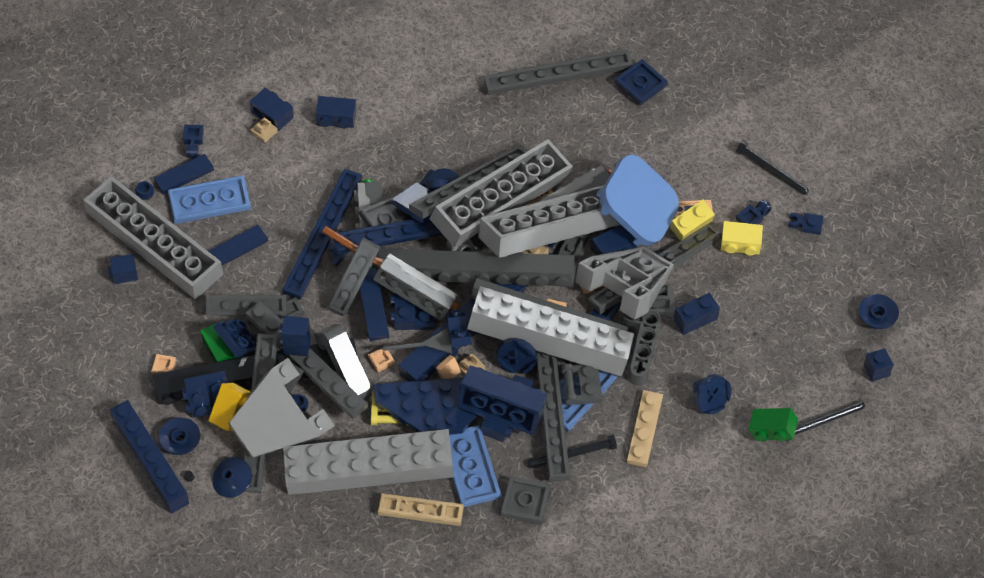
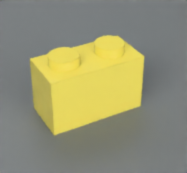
[670,199,715,241]
[721,221,763,255]

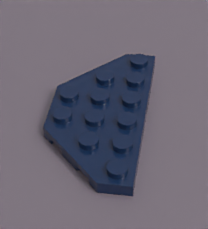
[373,378,479,435]

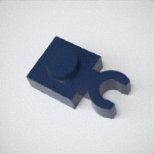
[788,212,824,235]

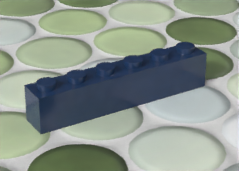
[110,400,189,514]

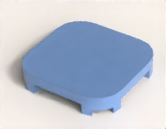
[597,155,679,246]

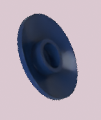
[859,294,899,329]
[159,418,200,455]
[212,457,252,498]

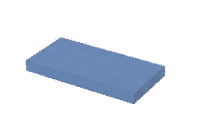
[168,175,251,224]
[559,363,618,432]
[449,425,502,507]

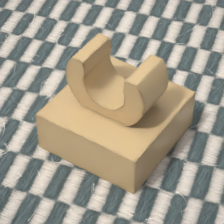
[250,117,278,143]
[458,353,485,376]

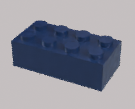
[457,365,547,436]

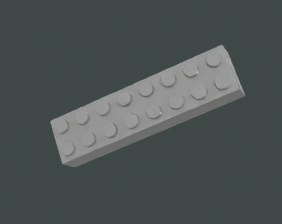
[430,139,573,248]
[83,176,223,299]
[479,185,621,258]
[467,286,634,377]
[283,429,454,495]

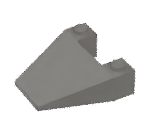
[575,247,674,320]
[228,358,335,458]

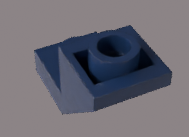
[446,309,472,347]

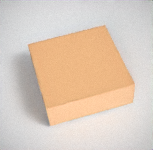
[368,346,395,373]
[151,354,176,374]
[436,355,461,379]

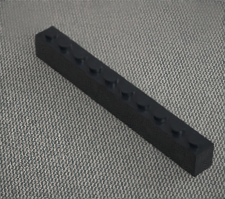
[153,337,358,405]

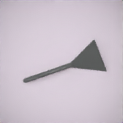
[382,328,453,354]

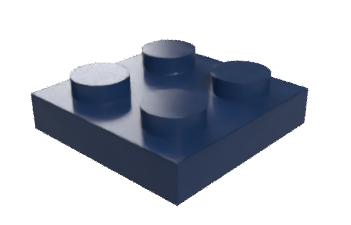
[615,59,668,106]

